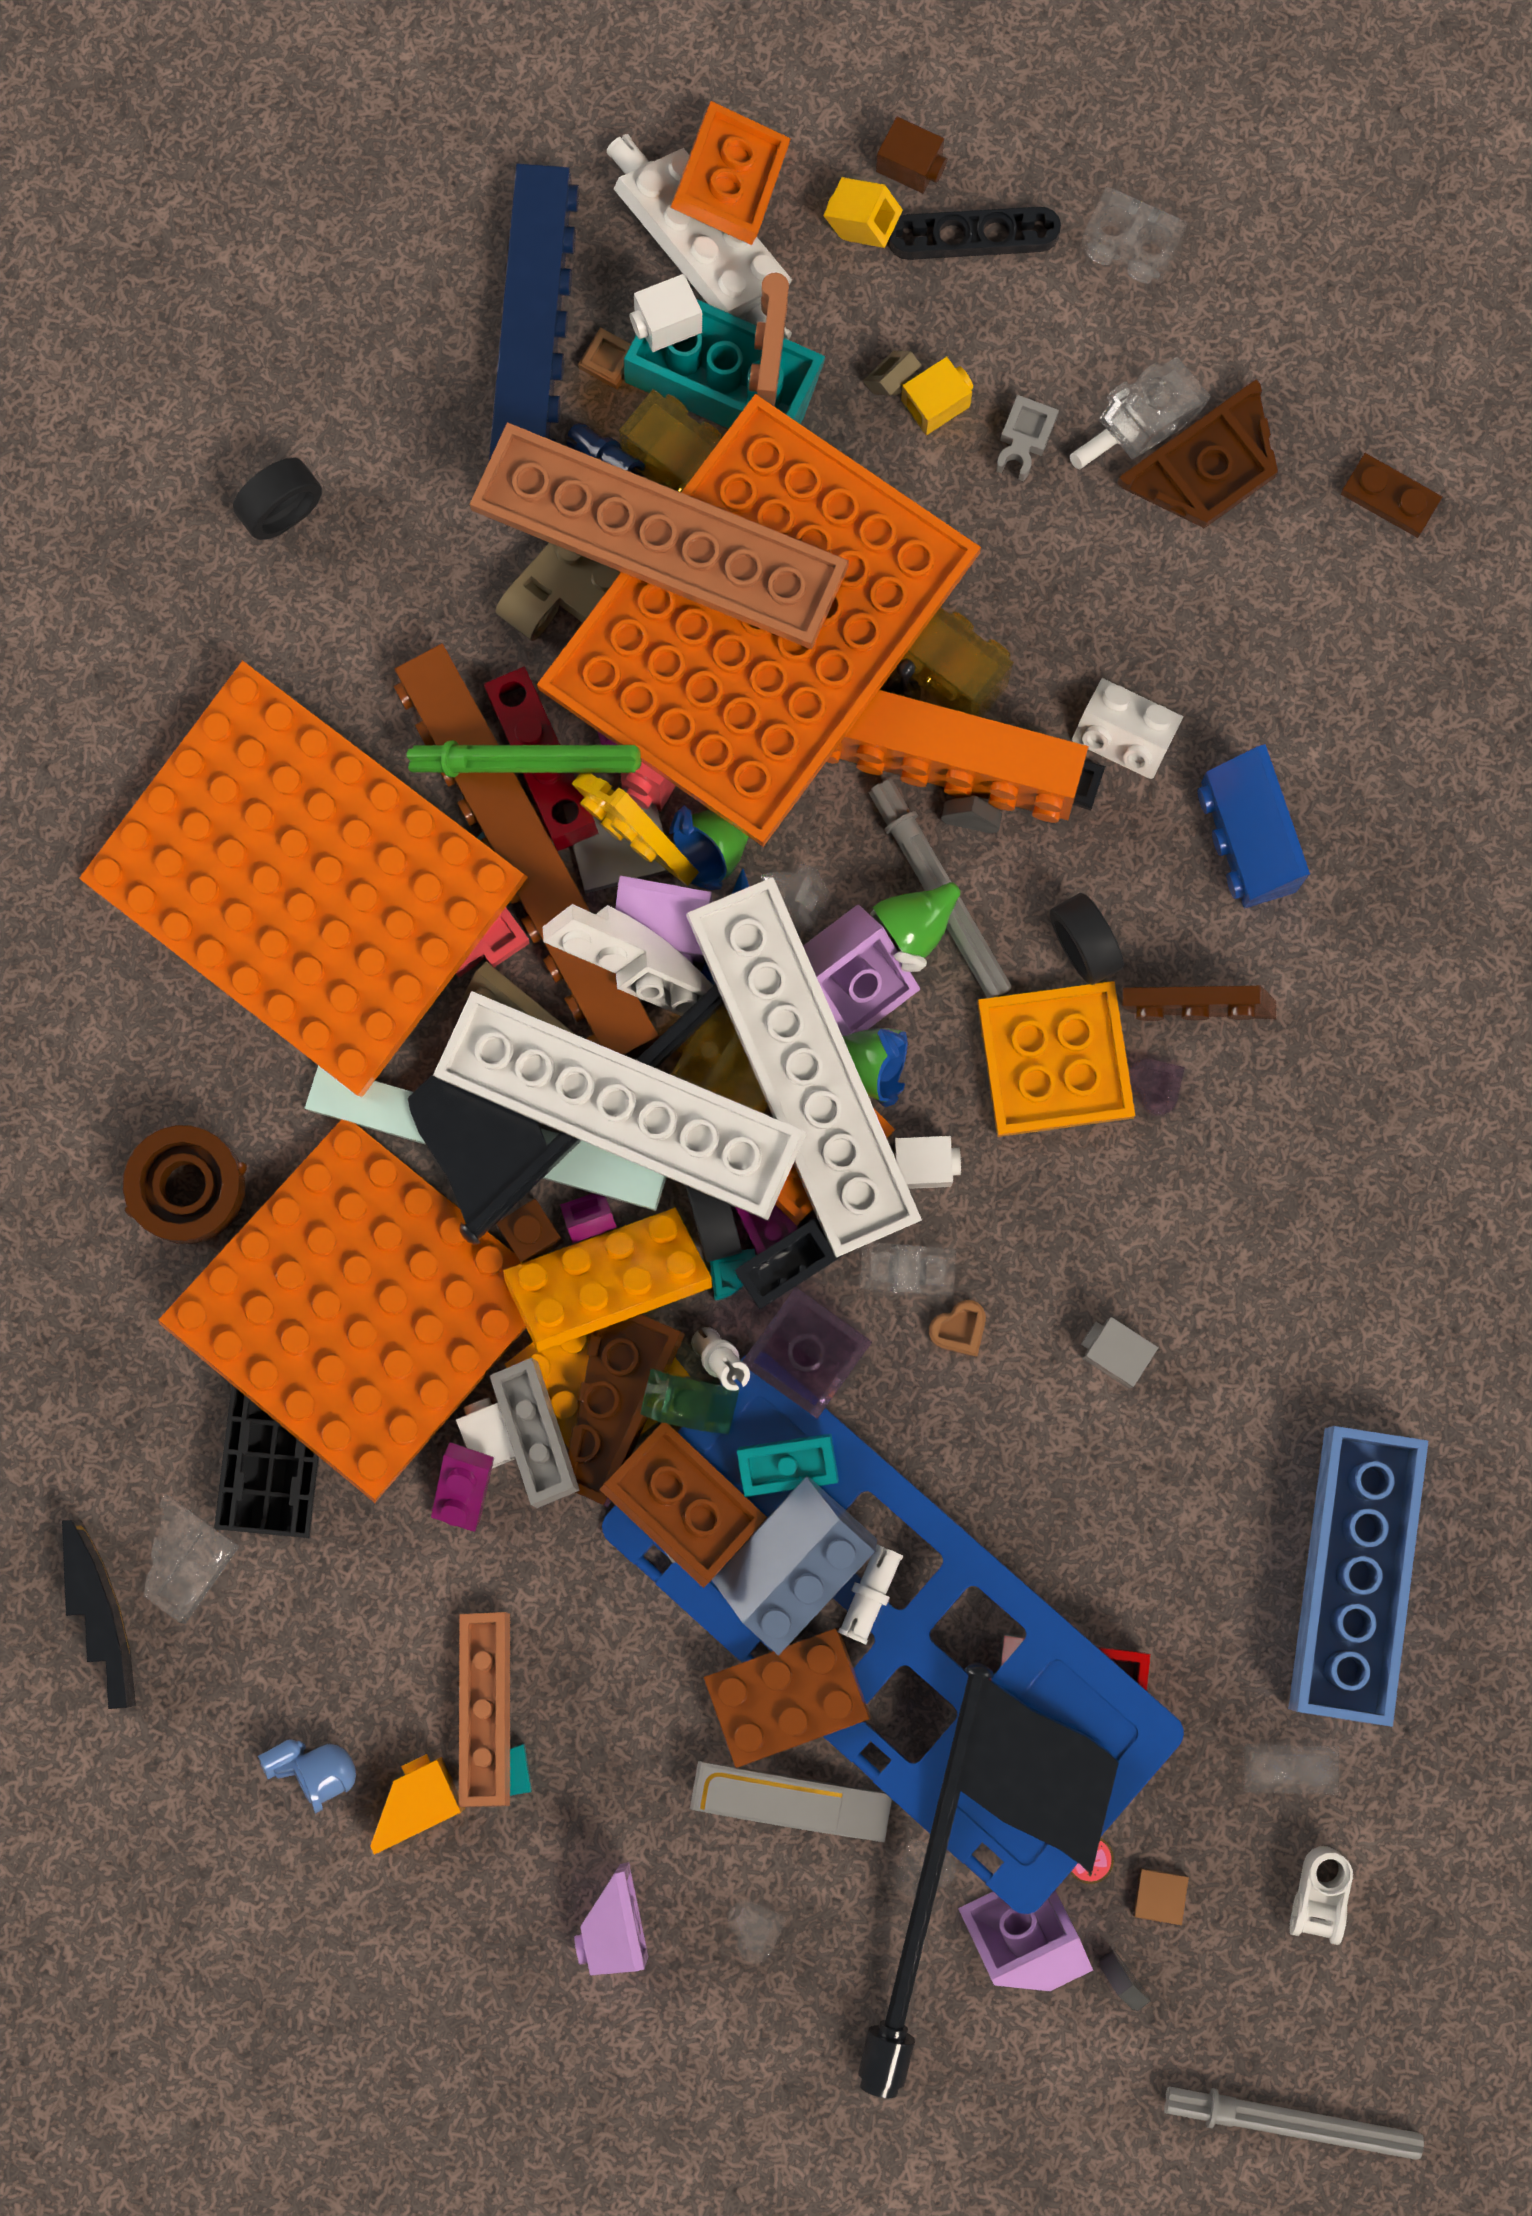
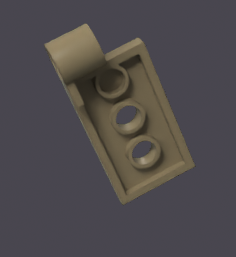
[495,476,647,641]

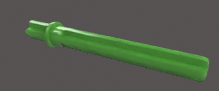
[406,740,642,777]

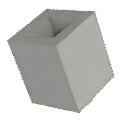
[1081,1317,1159,1389]

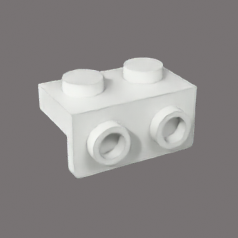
[1072,678,1184,779]

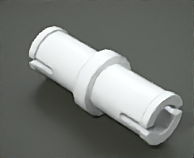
[691,1327,750,1391]
[838,1545,903,1644]

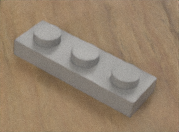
[490,1358,580,1508]

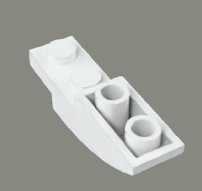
[543,904,713,1016]

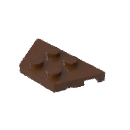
[1117,379,1278,528]

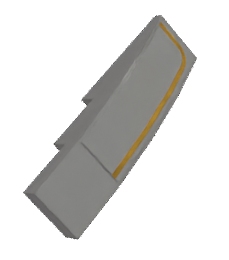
[690,1761,892,1842]

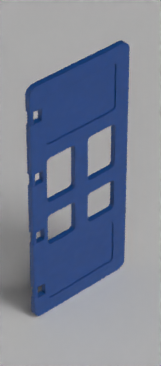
[602,1353,1184,1914]

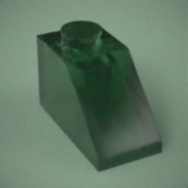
[640,1368,740,1434]

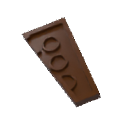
[568,1314,685,1507]

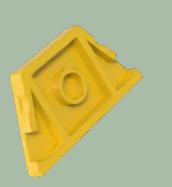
[572,773,699,886]

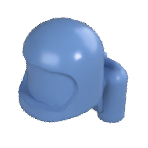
[258,1739,356,1814]

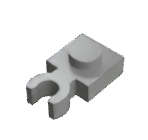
[996,395,1059,481]

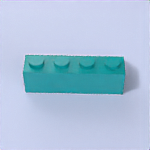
[624,299,825,429]

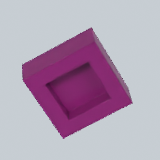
[560,1193,616,1243]

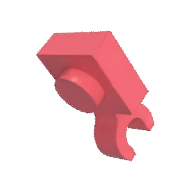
[456,907,530,978]

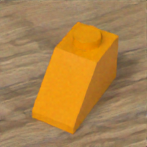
[370,1754,465,1855]

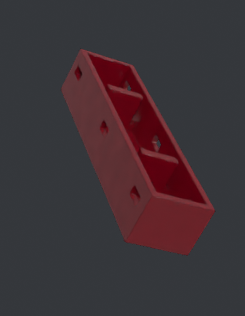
[483,666,599,852]

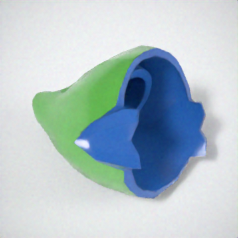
[669,805,749,890]
[842,1028,908,1108]

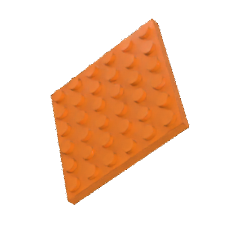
[158,1119,526,1503]

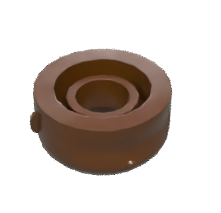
[123,1125,247,1244]

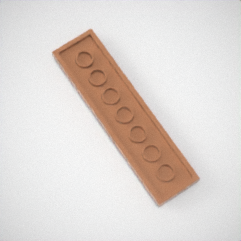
[469,422,849,649]

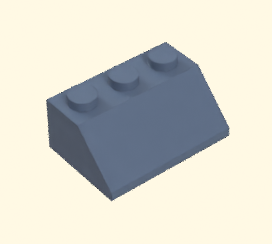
[712,1476,877,1656]

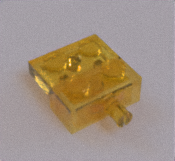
[670,1006,768,1113]

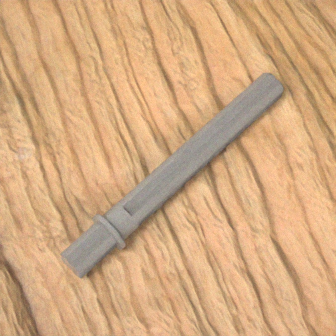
[868,778,1011,998]
[1164,2087,1424,2160]

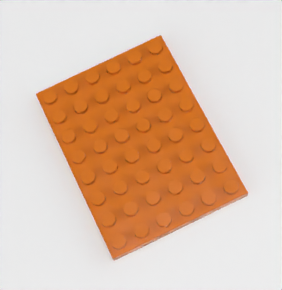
[537,394,981,847]
[79,660,528,1097]

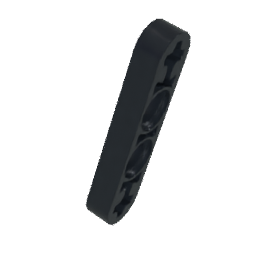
[888,207,1061,260]

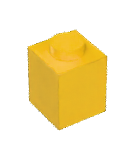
[823,177,903,248]
[901,357,973,435]

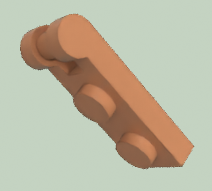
[749,273,789,407]

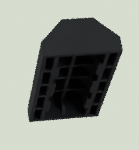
[214,1384,319,1538]

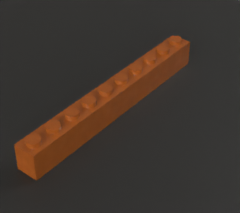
[393,643,659,1058]

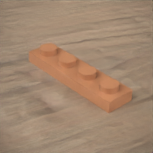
[459,1612,510,1808]

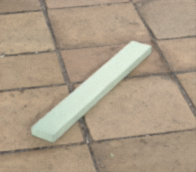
[305,1065,666,1211]

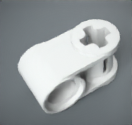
[1290,1846,1353,1945]

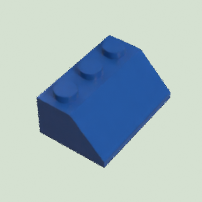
[1197,744,1310,909]

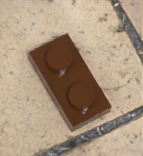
[1341,453,1443,538]

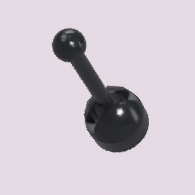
[885,659,921,701]

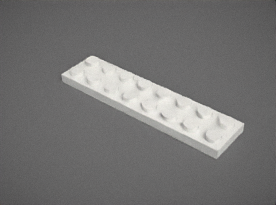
[686,877,922,1257]
[433,991,806,1220]

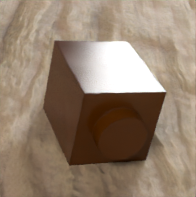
[876,116,948,194]
[496,1198,564,1263]

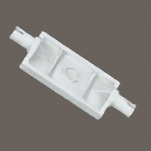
[607,134,792,340]

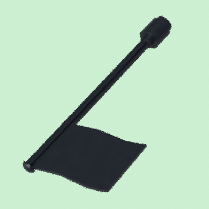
[407,984,724,1245]
[858,1663,1119,2099]

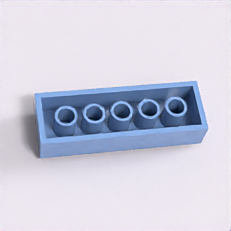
[1288,1426,1428,1727]

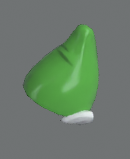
[870,882,961,972]

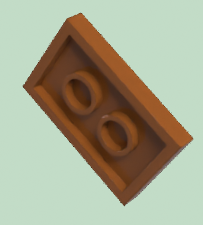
[599,1420,767,1588]
[704,1627,871,1768]

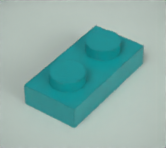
[737,1434,839,1497]

